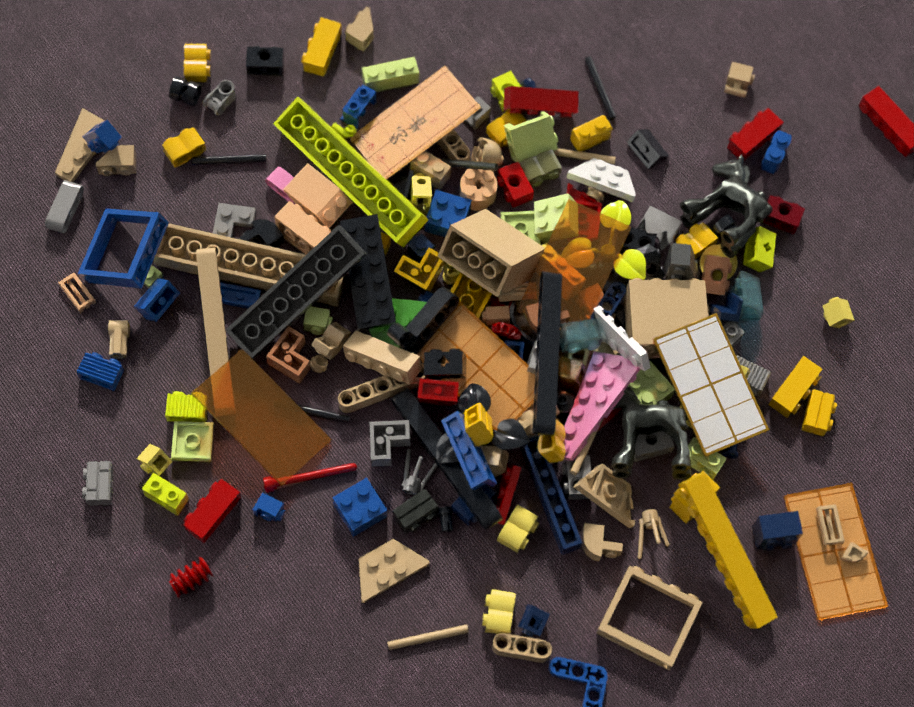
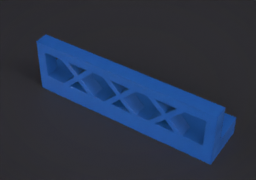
[441,411,497,490]

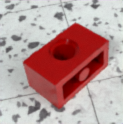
[496,162,534,208]

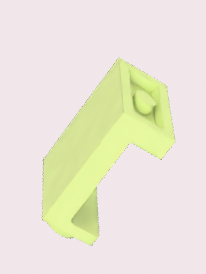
[503,112,558,163]

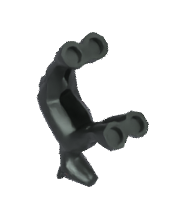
[680,155,773,258]
[611,387,691,479]

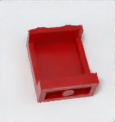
[418,379,459,406]

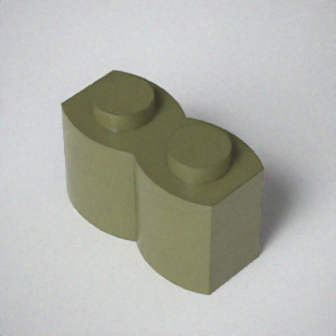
[519,150,562,187]

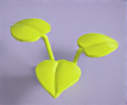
[561,200,646,280]

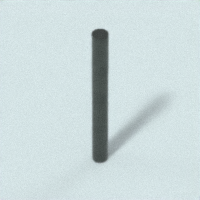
[438,158,499,171]

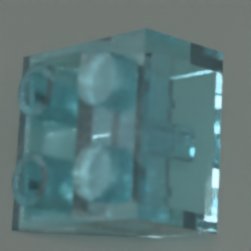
[731,271,764,321]

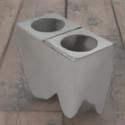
[636,206,682,250]

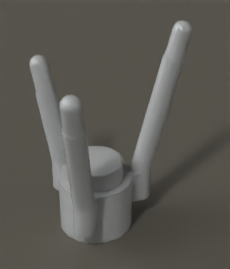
[401,449,437,495]

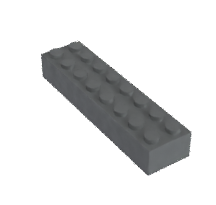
[225,225,367,359]

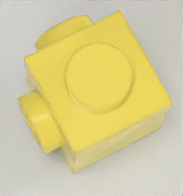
[823,297,855,328]
[137,444,172,476]

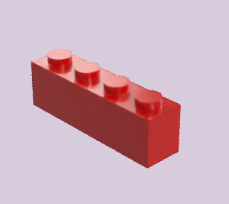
[504,86,579,118]
[859,86,914,157]

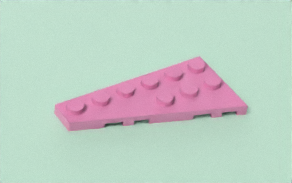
[563,351,640,461]

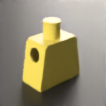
[410,173,432,217]

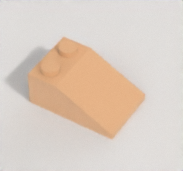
[283,164,353,228]

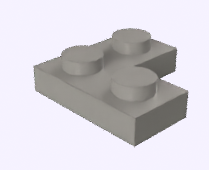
[213,203,256,238]

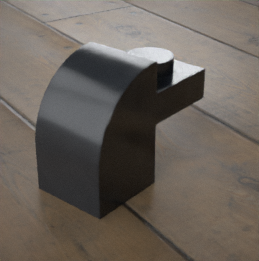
[239,219,284,248]

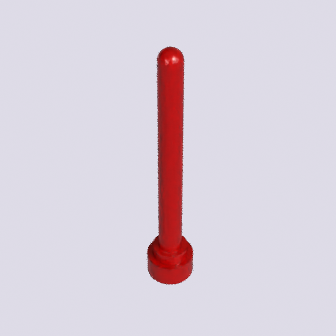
[263,463,357,493]

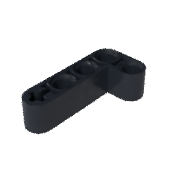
[387,287,459,354]

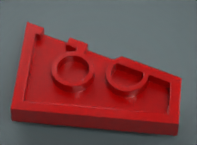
[495,463,521,525]

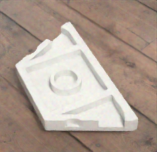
[566,158,636,202]

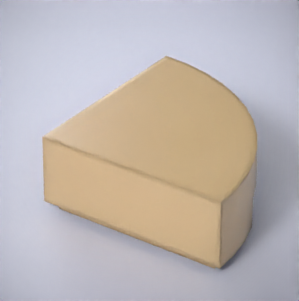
[841,542,869,563]

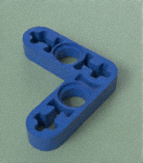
[549,657,607,707]

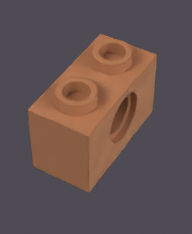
[702,255,732,296]

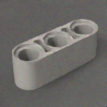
[45,180,84,234]

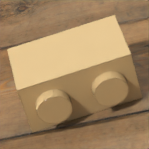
[410,151,451,190]

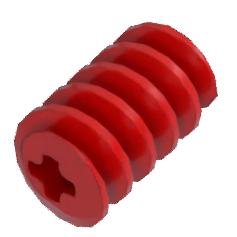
[168,557,214,599]

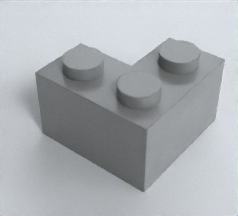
[370,420,410,467]

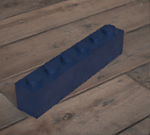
[520,435,582,555]

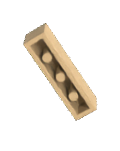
[343,331,422,385]

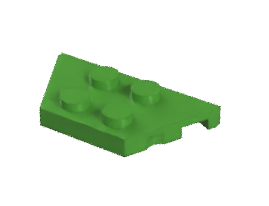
[369,298,427,349]

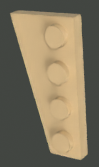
[55,108,113,182]

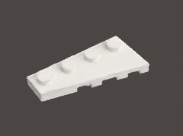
[594,305,651,371]

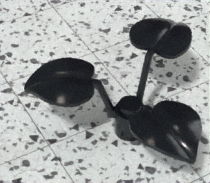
[436,383,530,464]

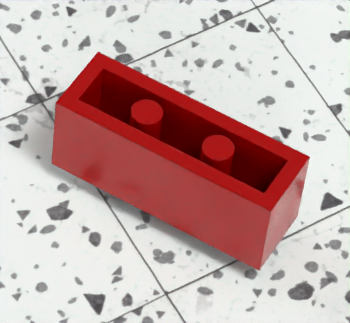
[727,108,784,161]
[183,479,241,544]

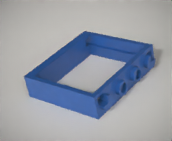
[78,208,169,289]

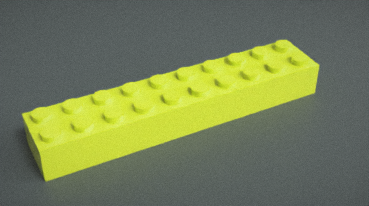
[273,96,429,247]

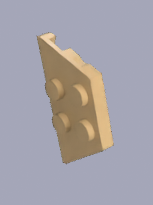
[574,464,635,528]
[359,539,430,603]

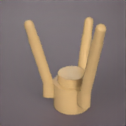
[638,509,669,559]

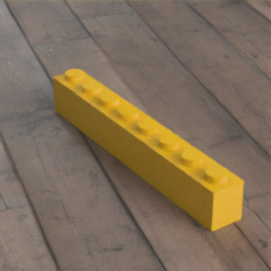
[678,472,778,629]

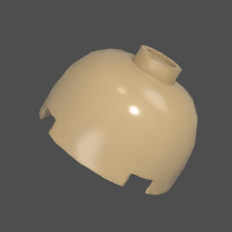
[471,137,504,172]

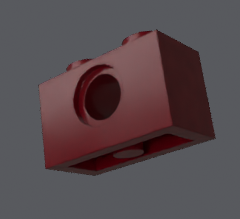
[763,195,805,234]

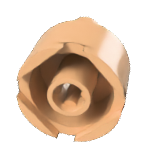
[459,169,497,211]

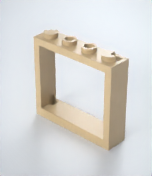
[597,566,702,670]

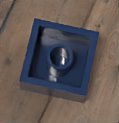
[752,511,803,551]

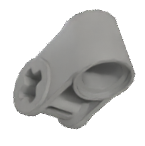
[203,80,236,116]

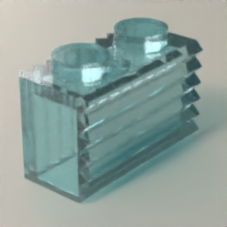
[560,318,603,353]

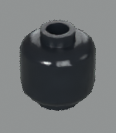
[556,390,575,419]

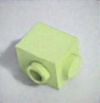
[303,307,333,335]

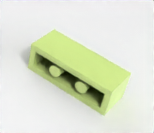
[362,57,419,92]

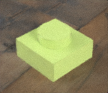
[136,265,163,288]

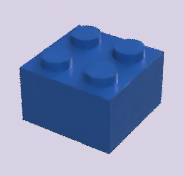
[425,190,472,237]
[332,478,387,537]

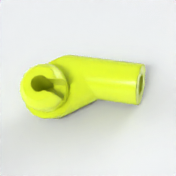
[331,123,357,139]

